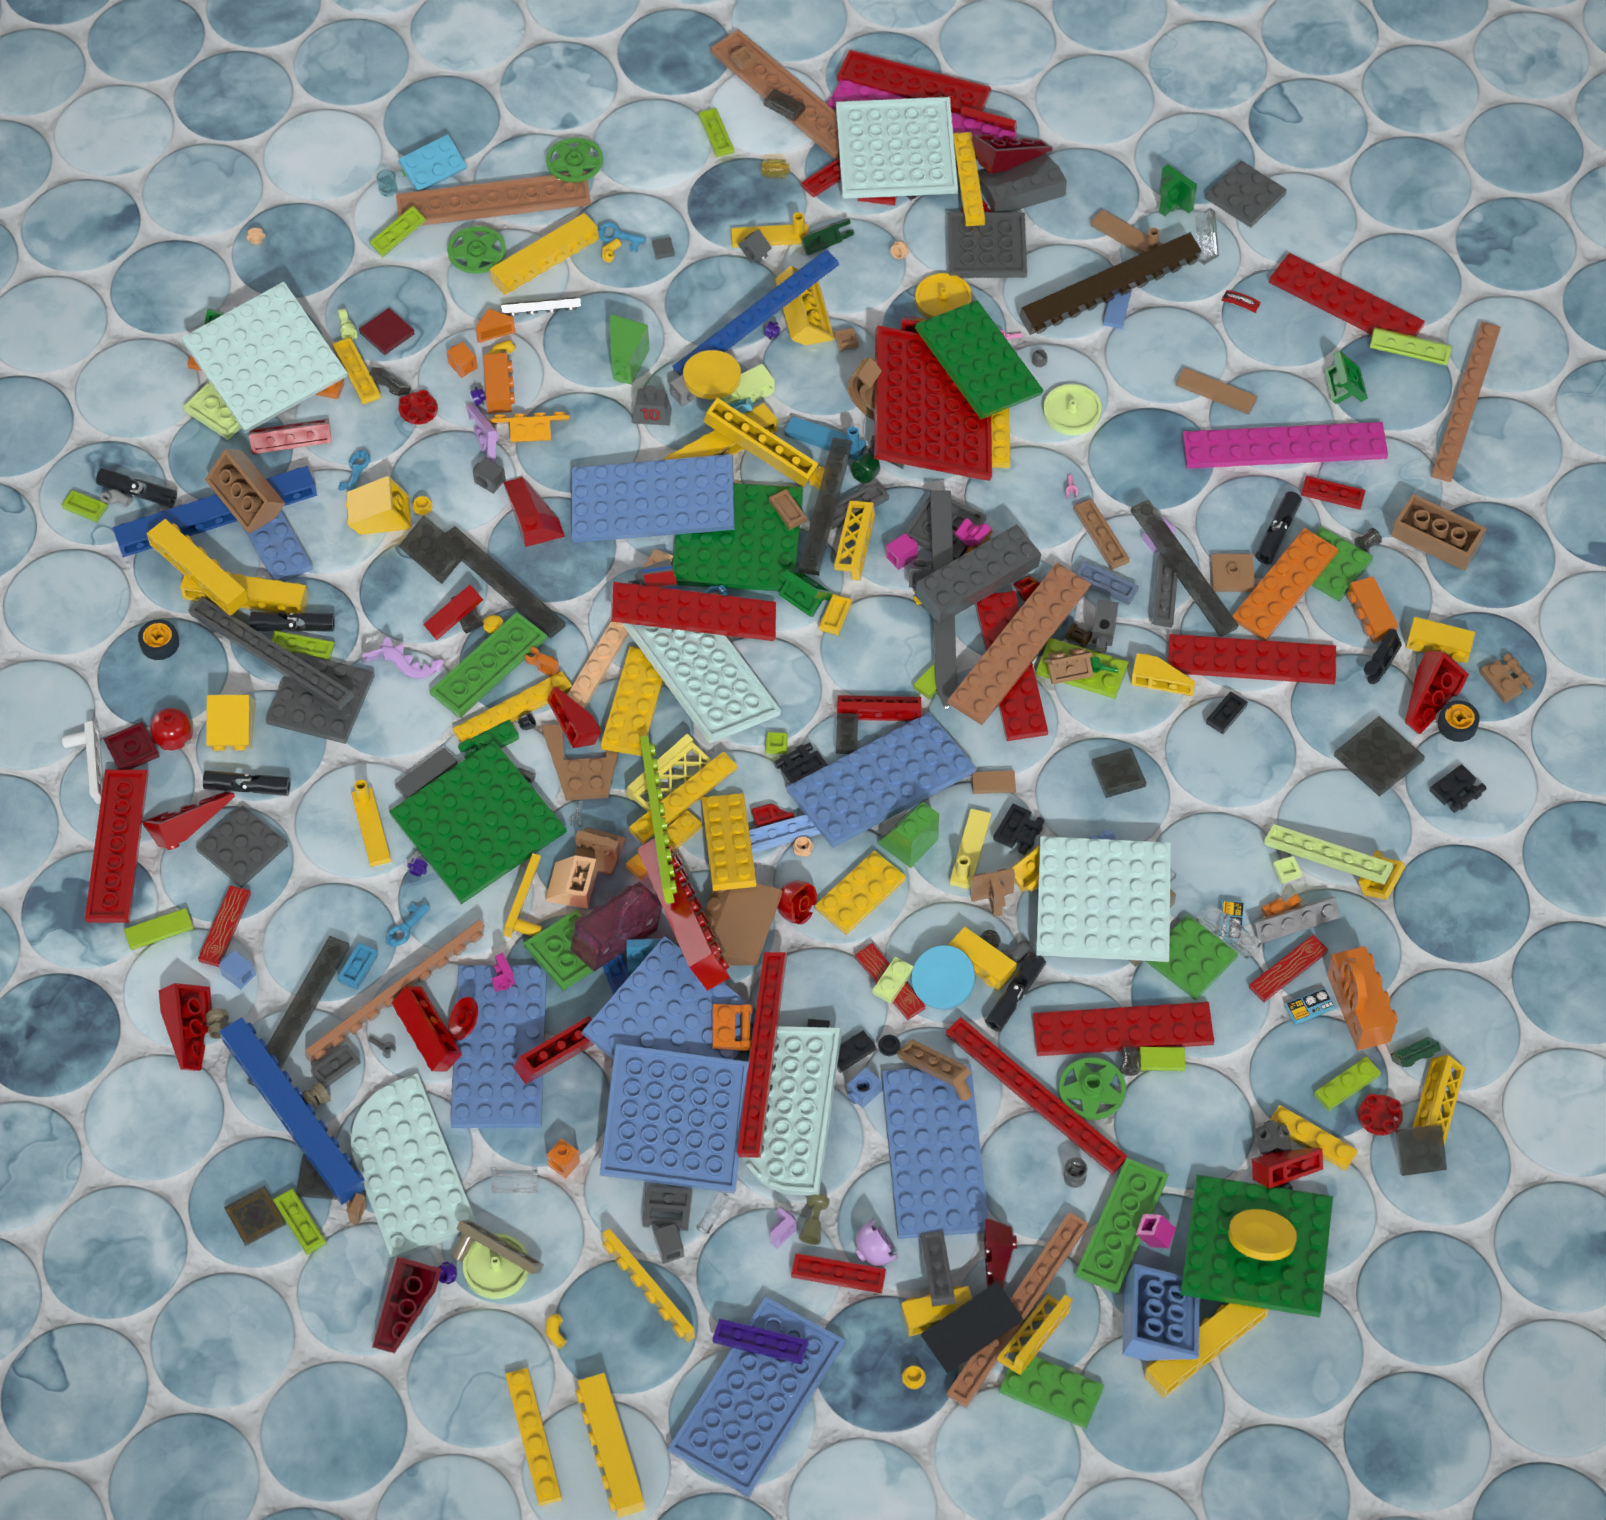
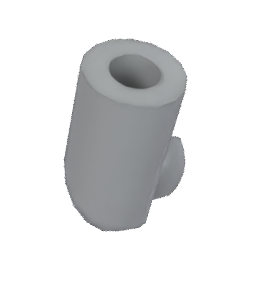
[100,489,132,507]

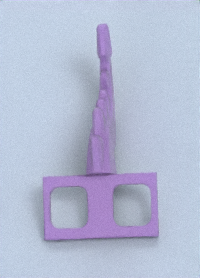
[361,637,444,679]

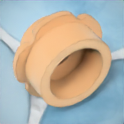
[246,228,265,244]
[890,241,909,260]
[793,836,814,857]

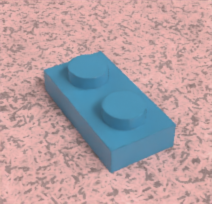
[337,943,379,990]

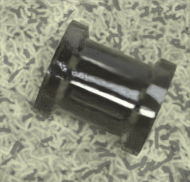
[1354,528,1382,552]
[1119,1047,1140,1076]

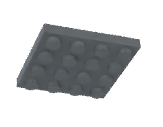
[948,212,1027,278]
[266,652,375,744]

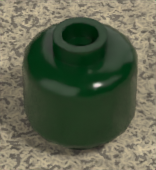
[850,453,880,483]

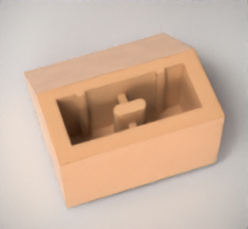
[545,855,598,909]

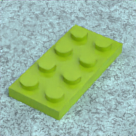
[1036,638,1129,699]

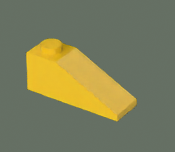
[1131,653,1195,696]

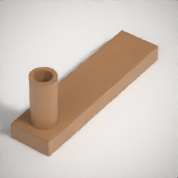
[1091,209,1162,254]
[897,1039,972,1101]

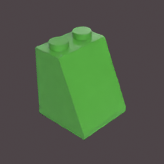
[610,314,650,385]
[878,802,939,868]

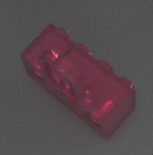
[570,881,662,971]

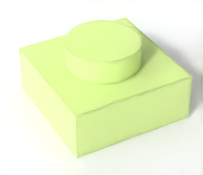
[1273,856,1302,884]

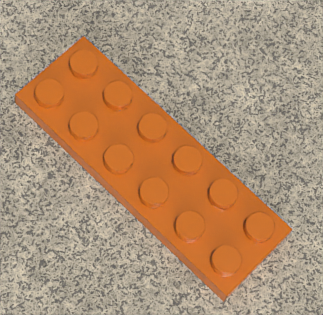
[1232,528,1338,640]

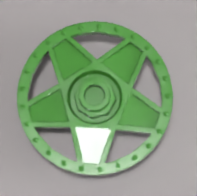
[546,138,603,182]
[447,226,506,274]
[1059,1058,1126,1120]

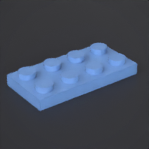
[242,511,313,582]

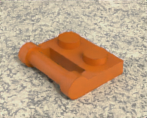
[712,1004,752,1051]

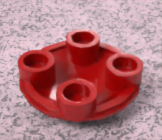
[398,390,438,425]
[1358,1094,1403,1136]

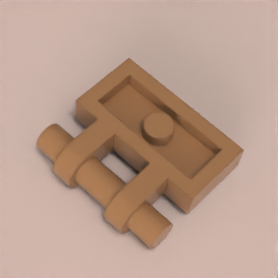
[1480,654,1534,703]

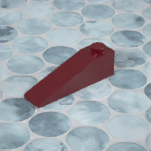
[972,134,1053,174]
[983,1219,1017,1289]
[372,1257,442,1353]

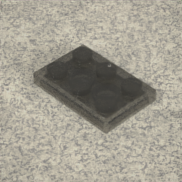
[398,515,468,584]

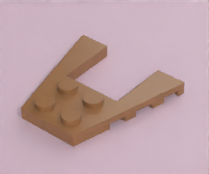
[541,721,619,801]

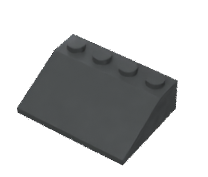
[978,154,1067,213]

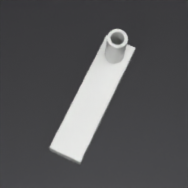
[62,721,103,804]

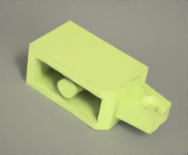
[720,364,775,404]

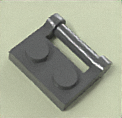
[642,1186,693,1231]

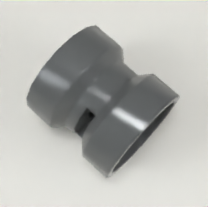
[1064,1158,1087,1188]

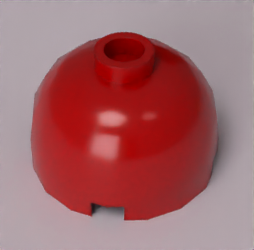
[150,708,193,751]
[777,880,817,925]

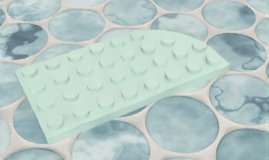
[622,623,781,744]
[743,1026,842,1195]
[351,1073,477,1261]

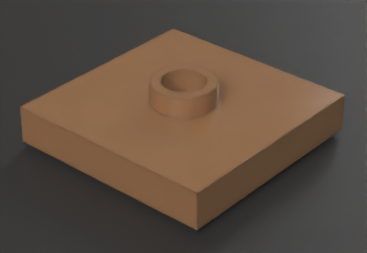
[1211,554,1255,592]

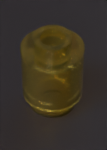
[762,159,790,178]

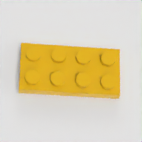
[815,850,906,935]

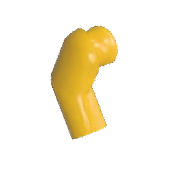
[602,238,621,263]
[487,340,516,354]
[545,1314,567,1349]

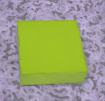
[766,732,788,754]

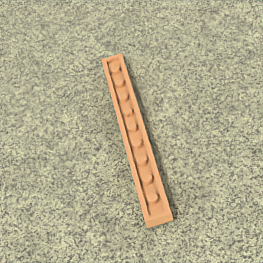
[567,549,673,709]

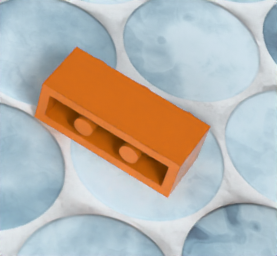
[483,353,515,414]
[1347,576,1398,643]

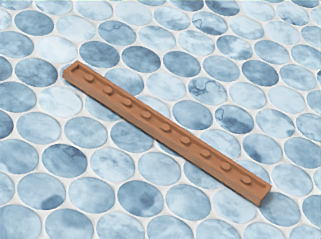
[1431,322,1501,482]
[305,919,485,1063]
[947,1212,1089,1408]

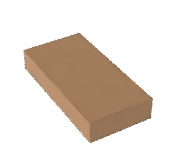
[769,489,807,530]
[972,770,1016,794]

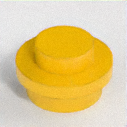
[412,496,433,516]
[483,615,503,635]
[902,1366,926,1389]

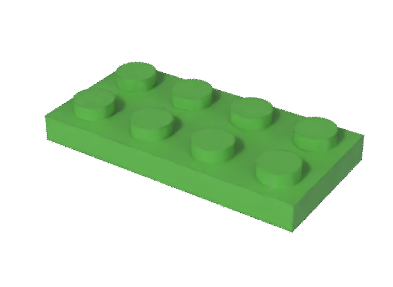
[999,1352,1104,1429]

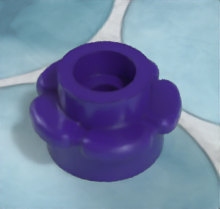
[764,321,781,340]
[470,387,486,406]
[407,858,428,877]
[438,1261,457,1284]

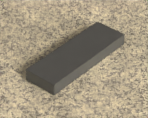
[395,748,458,799]

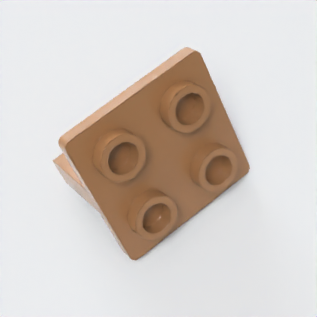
[1044,647,1093,684]
[574,827,626,875]
[970,869,1015,917]

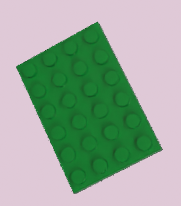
[915,300,1044,419]

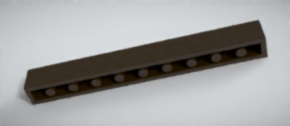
[1019,232,1202,335]

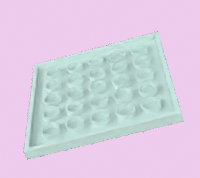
[836,97,958,199]
[182,282,348,433]
[1036,836,1171,962]

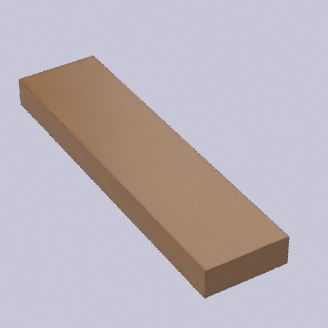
[1176,368,1258,415]
[1073,499,1130,570]

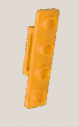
[490,412,571,443]

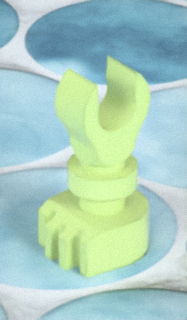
[338,308,357,341]

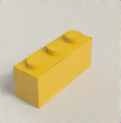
[1406,617,1476,663]
[948,927,1017,992]
[901,1286,972,1337]

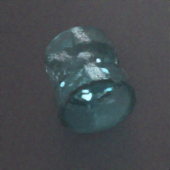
[377,169,398,197]

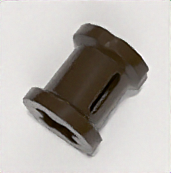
[1065,622,1092,648]

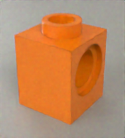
[446,342,478,378]
[547,1139,580,1179]

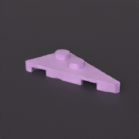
[466,404,498,463]

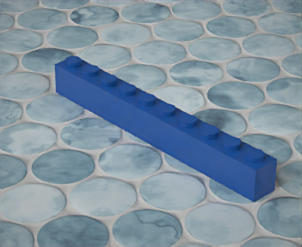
[112,466,317,557]
[219,1017,365,1205]

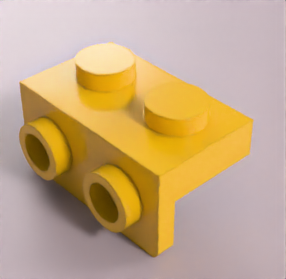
[1009,845,1040,892]
[1358,850,1405,900]

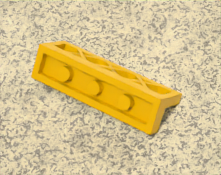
[834,501,876,581]
[1410,1055,1465,1146]
[997,1294,1073,1375]

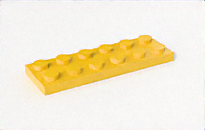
[601,647,664,756]
[701,793,756,891]

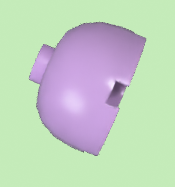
[855,1219,898,1266]

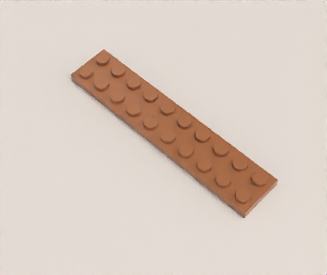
[710,29,840,159]
[396,171,591,226]
[947,563,1091,726]

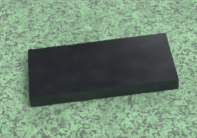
[920,1282,1024,1374]

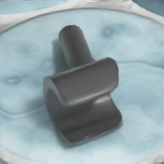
[368,1036,396,1058]

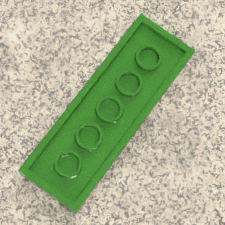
[429,612,547,718]
[1075,1158,1169,1294]

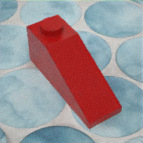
[547,687,601,748]
[1252,1147,1323,1189]

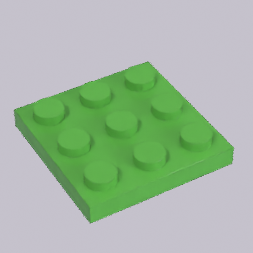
[1312,527,1373,602]
[524,909,616,992]
[1145,915,1238,1000]

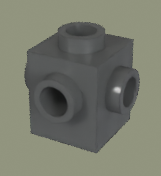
[1255,1120,1292,1155]

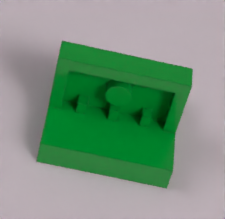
[1159,164,1197,216]
[1324,350,1368,404]
[778,569,834,617]

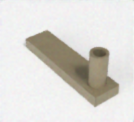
[451,1220,544,1274]

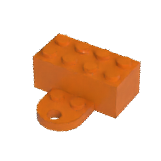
[1327,946,1398,1051]

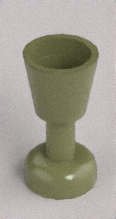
[799,1194,830,1245]

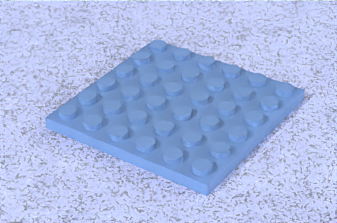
[581,936,756,1060]
[599,1044,749,1193]

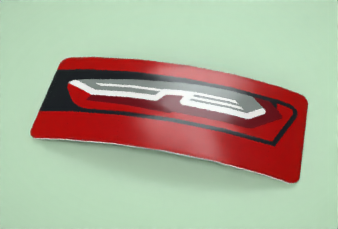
[1221,290,1261,313]

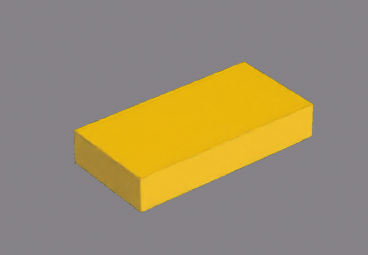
[819,594,852,636]

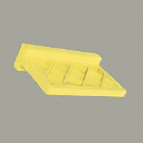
[626,734,712,812]

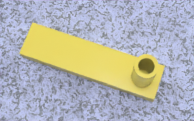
[950,809,992,890]

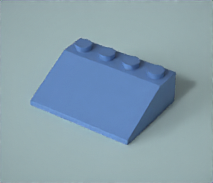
[1122,1264,1200,1361]

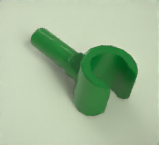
[1090,656,1119,673]

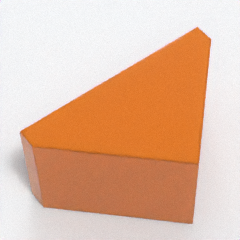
[475,308,516,343]

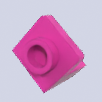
[955,518,991,547]
[491,953,515,992]

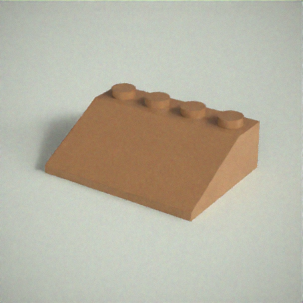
[704,883,783,966]

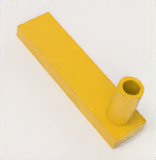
[731,212,809,248]
[351,780,391,867]
[503,853,543,938]

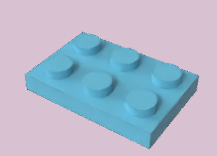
[398,135,467,191]

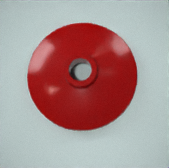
[448,997,478,1040]

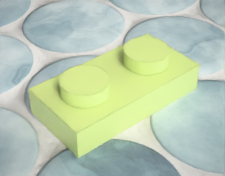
[872,957,914,1004]

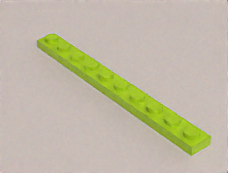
[640,735,677,904]

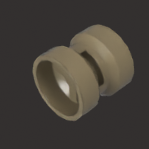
[206,1009,229,1039]
[302,1082,331,1110]

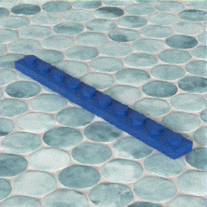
[672,249,839,376]

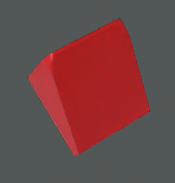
[1013,576,1040,602]

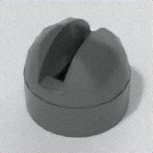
[1032,350,1048,367]

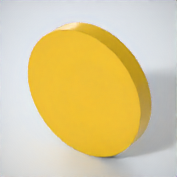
[915,273,972,319]
[683,350,741,400]
[1228,1209,1297,1261]

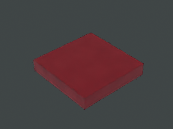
[359,308,415,356]
[103,722,160,770]

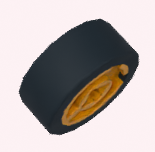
[138,619,179,660]
[1438,700,1480,742]

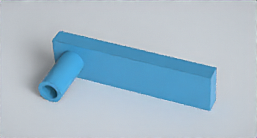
[785,416,866,460]

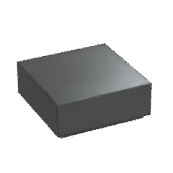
[652,237,675,259]

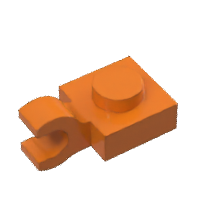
[524,647,560,677]
[1262,894,1302,917]

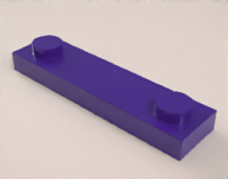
[712,1318,809,1365]

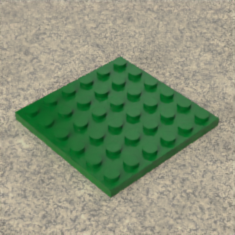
[672,483,803,591]
[389,740,567,905]
[1180,1175,1333,1318]

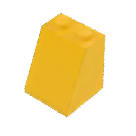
[346,476,412,535]
[206,695,256,752]

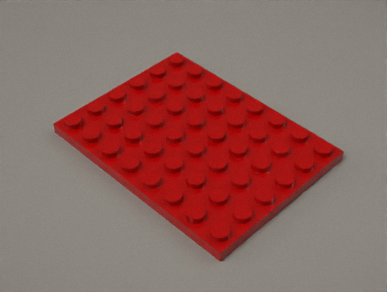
[874,325,992,481]

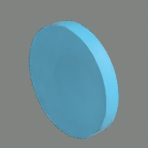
[912,945,976,1010]

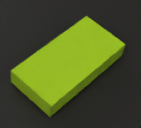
[61,490,108,523]
[913,663,937,700]
[1140,1047,1186,1071]

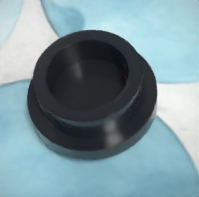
[878,1034,900,1056]

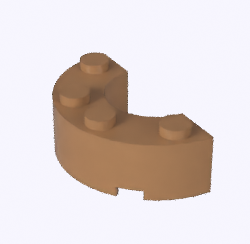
[847,357,882,422]

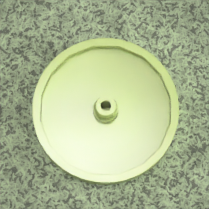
[1043,384,1102,435]
[463,1234,529,1299]

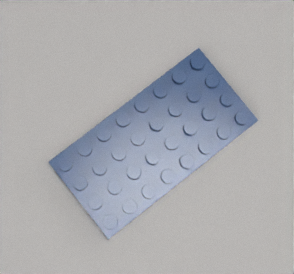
[572,454,735,543]
[786,712,976,848]
[451,965,547,1128]
[882,1065,988,1239]
[668,1296,846,1497]

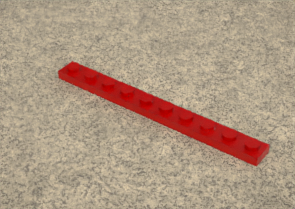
[737,952,787,1158]
[945,1017,1128,1175]

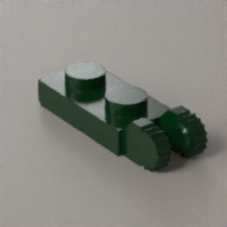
[800,218,854,255]

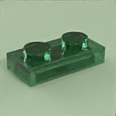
[1390,1036,1441,1068]

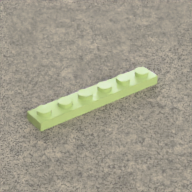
[1264,824,1393,884]

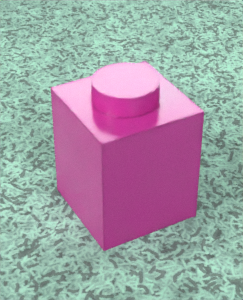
[886,533,919,570]
[1136,1214,1176,1248]

